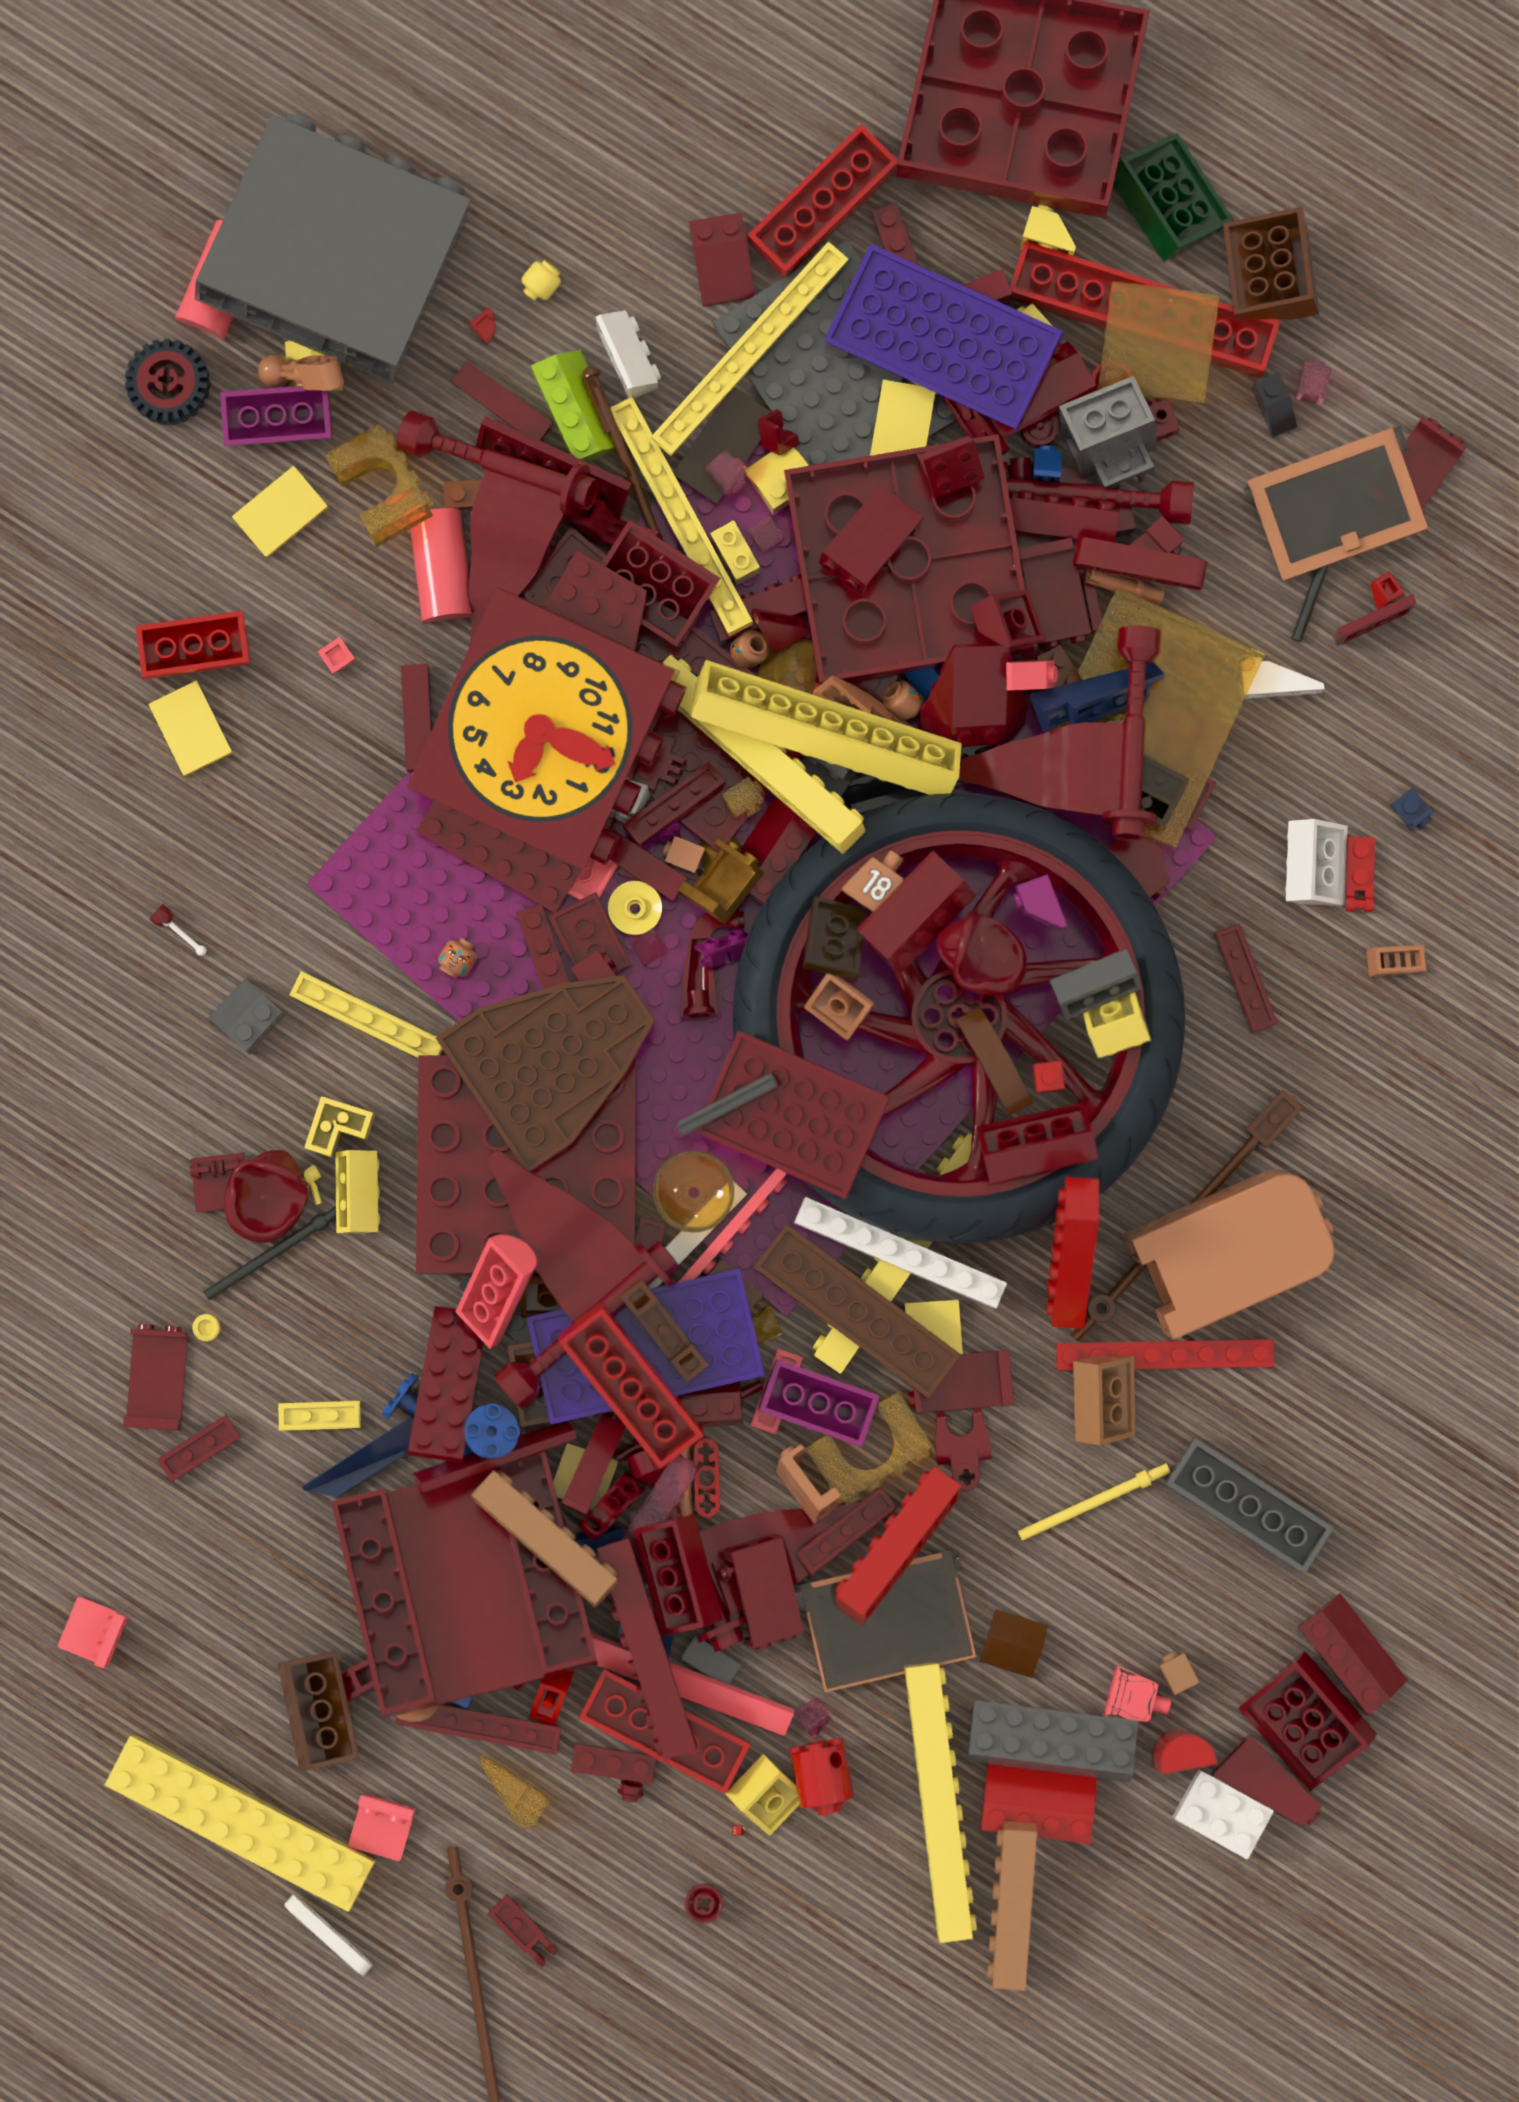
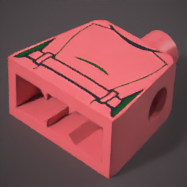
[1103,1665,1171,1722]

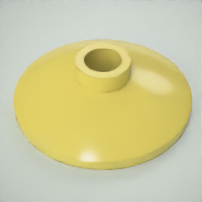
[608,881,662,935]

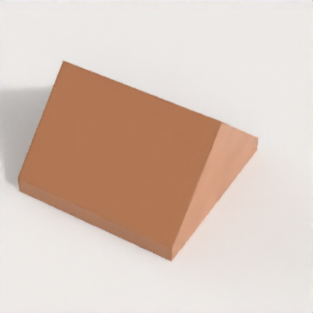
[804,974,874,1041]

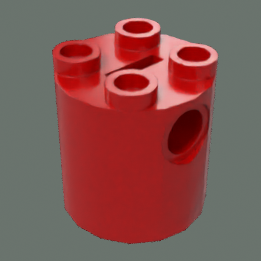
[789,1737,854,1816]

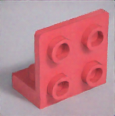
[58,1597,129,1668]
[348,1793,416,1861]

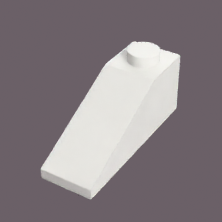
[1239,657,1324,699]

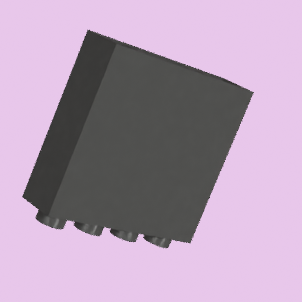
[194,114,471,384]

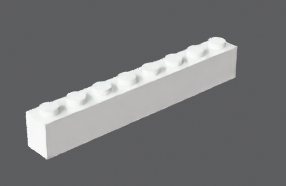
[794,1197,1007,1309]

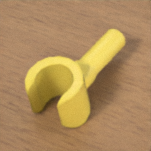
[304,1165,322,1205]

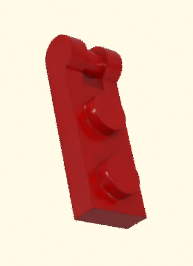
[1345,836,1375,913]

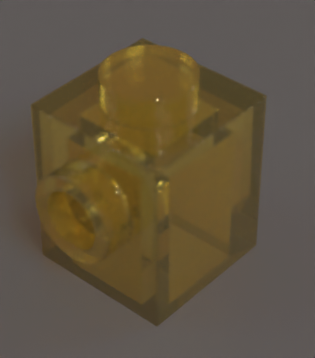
[722,776,765,820]

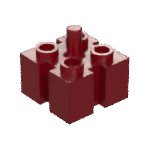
[1129,516,1184,583]

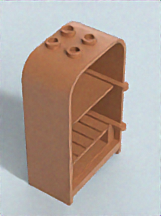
[1122,1169,1335,1340]

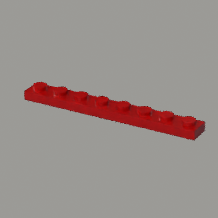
[1056,1339,1274,1371]

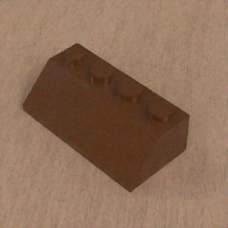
[277,1651,359,1771]

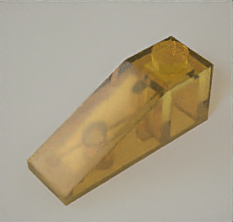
[478,1754,551,1829]

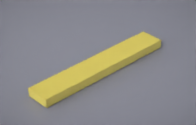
[290,971,443,1058]

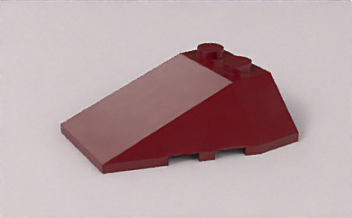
[918,642,1027,747]

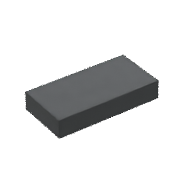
[681,1635,742,1684]

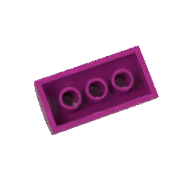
[220,386,332,446]
[758,1359,880,1447]

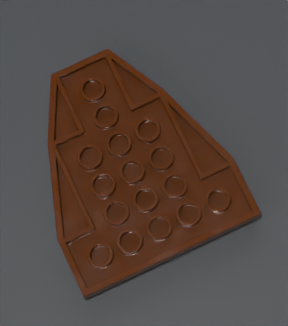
[436,975,655,1172]

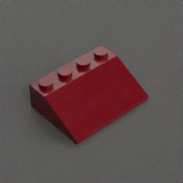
[602,519,721,647]
[1238,1651,1377,1791]

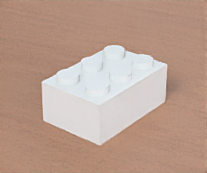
[1172,1769,1274,1860]

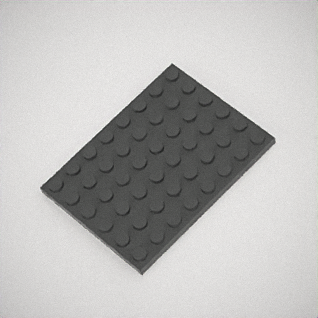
[713,239,958,466]

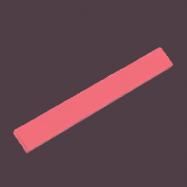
[590,1632,795,1736]

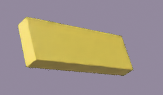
[278,1401,361,1431]

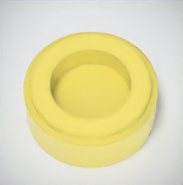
[192,1314,221,1342]

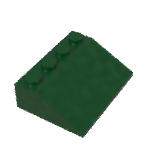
[1113,133,1234,263]

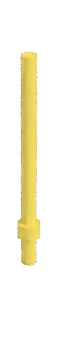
[1018,1463,1171,1541]

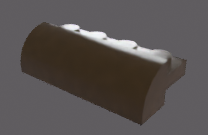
[1141,755,1190,827]

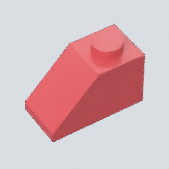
[1006,660,1058,690]

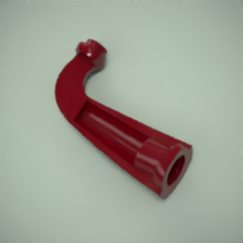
[680,909,745,1020]

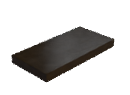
[673,387,771,505]

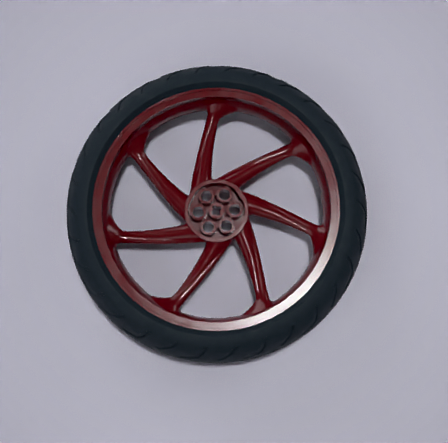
[733,793,1185,1243]

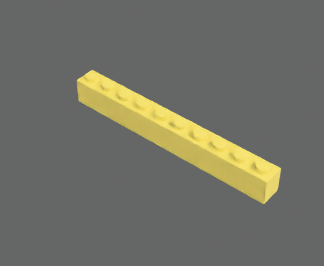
[662,655,866,854]
[812,1133,972,1374]
[904,1662,977,1943]

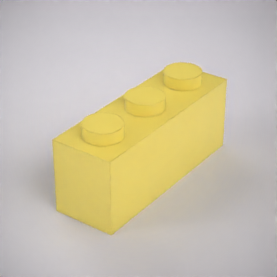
[335,1150,380,1234]

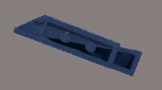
[1030,662,1164,732]
[302,1416,414,1497]

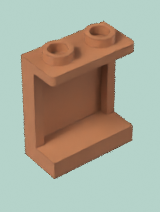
[776,1444,841,1524]

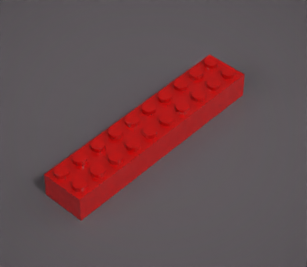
[1010,241,1280,378]

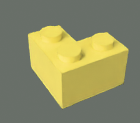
[304,1096,375,1158]

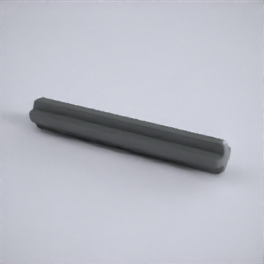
[677,1074,778,1135]

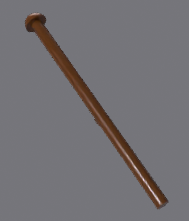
[582,366,664,541]

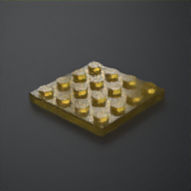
[1098,281,1219,403]

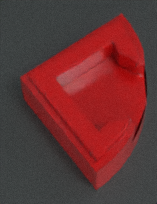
[469,307,496,345]

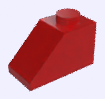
[529,1671,575,1726]

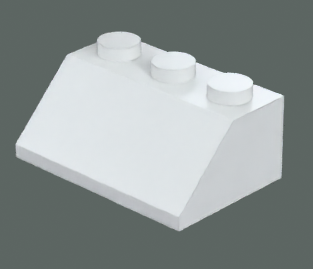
[595,310,661,399]
[1285,819,1348,906]

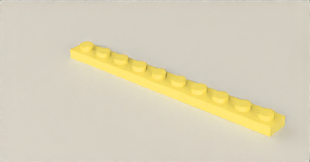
[651,242,848,456]
[611,397,753,637]

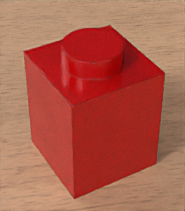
[1032,1061,1065,1095]

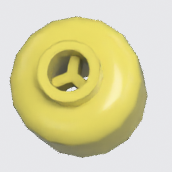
[521,260,561,301]

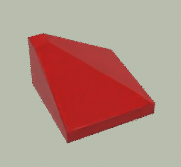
[1370,571,1404,610]

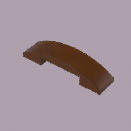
[956,1007,1033,1116]
[620,1279,709,1382]

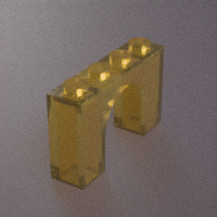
[324,423,433,547]
[806,1391,933,1506]

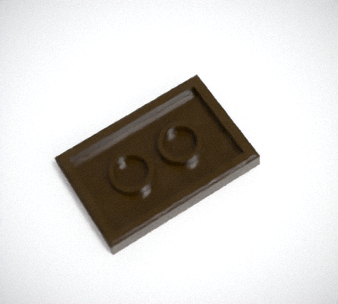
[803,896,867,980]

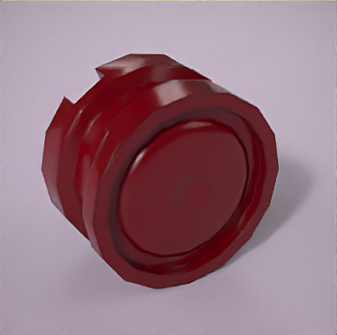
[1020,413,1059,449]
[685,1883,723,1924]

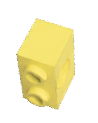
[710,521,760,586]

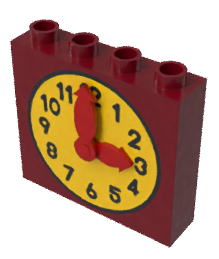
[406,588,687,870]

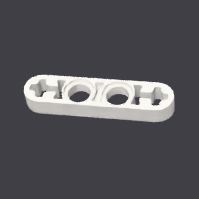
[284,1894,373,1976]

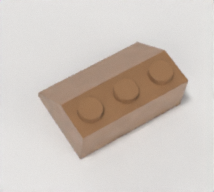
[1073,1355,1136,1446]

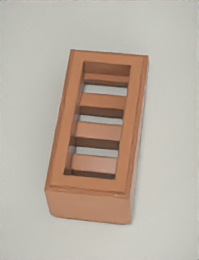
[1366,945,1427,977]

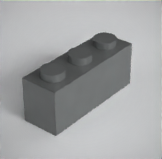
[1050,949,1143,1020]

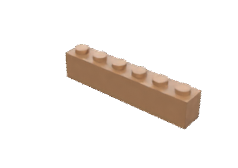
[471,1471,618,1608]
[987,1821,1037,1991]

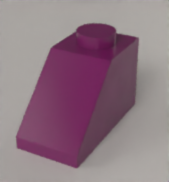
[1013,875,1067,931]

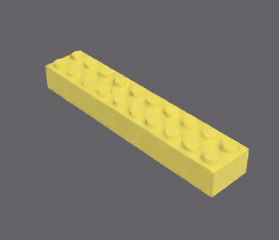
[691,660,961,795]
[105,1734,376,1912]

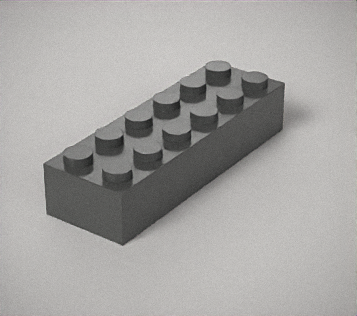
[1164,1438,1334,1574]
[967,1700,1138,1782]

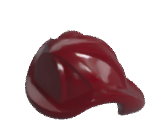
[937,910,1027,995]
[224,1150,309,1243]

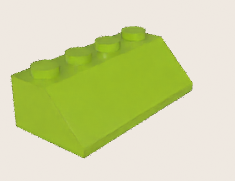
[531,350,616,463]

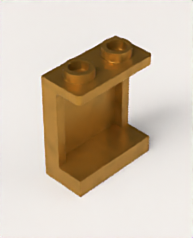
[678,838,764,924]

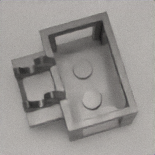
[1059,376,1157,489]

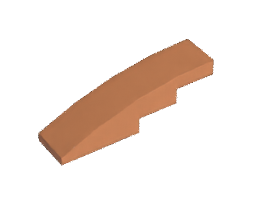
[813,675,912,727]

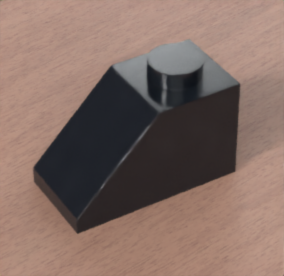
[1252,372,1298,438]

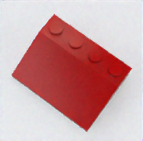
[980,1764,1097,1844]

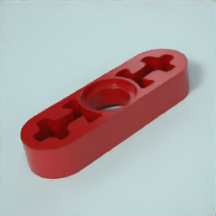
[694,1438,720,1518]

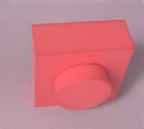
[318,637,355,675]

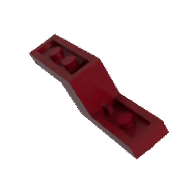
[563,500,663,547]
[516,904,569,989]

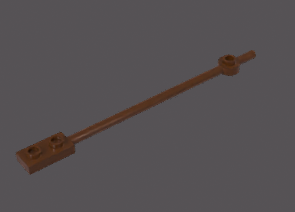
[1070,1090,1303,1342]
[445,1847,500,2102]

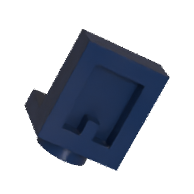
[1390,788,1435,831]

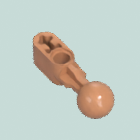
[258,354,345,391]

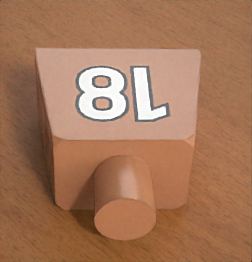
[840,850,904,912]

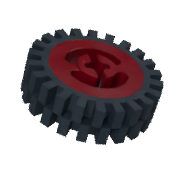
[125,339,210,425]

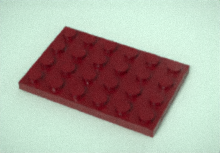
[695,1031,891,1199]

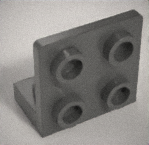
[801,756,858,798]

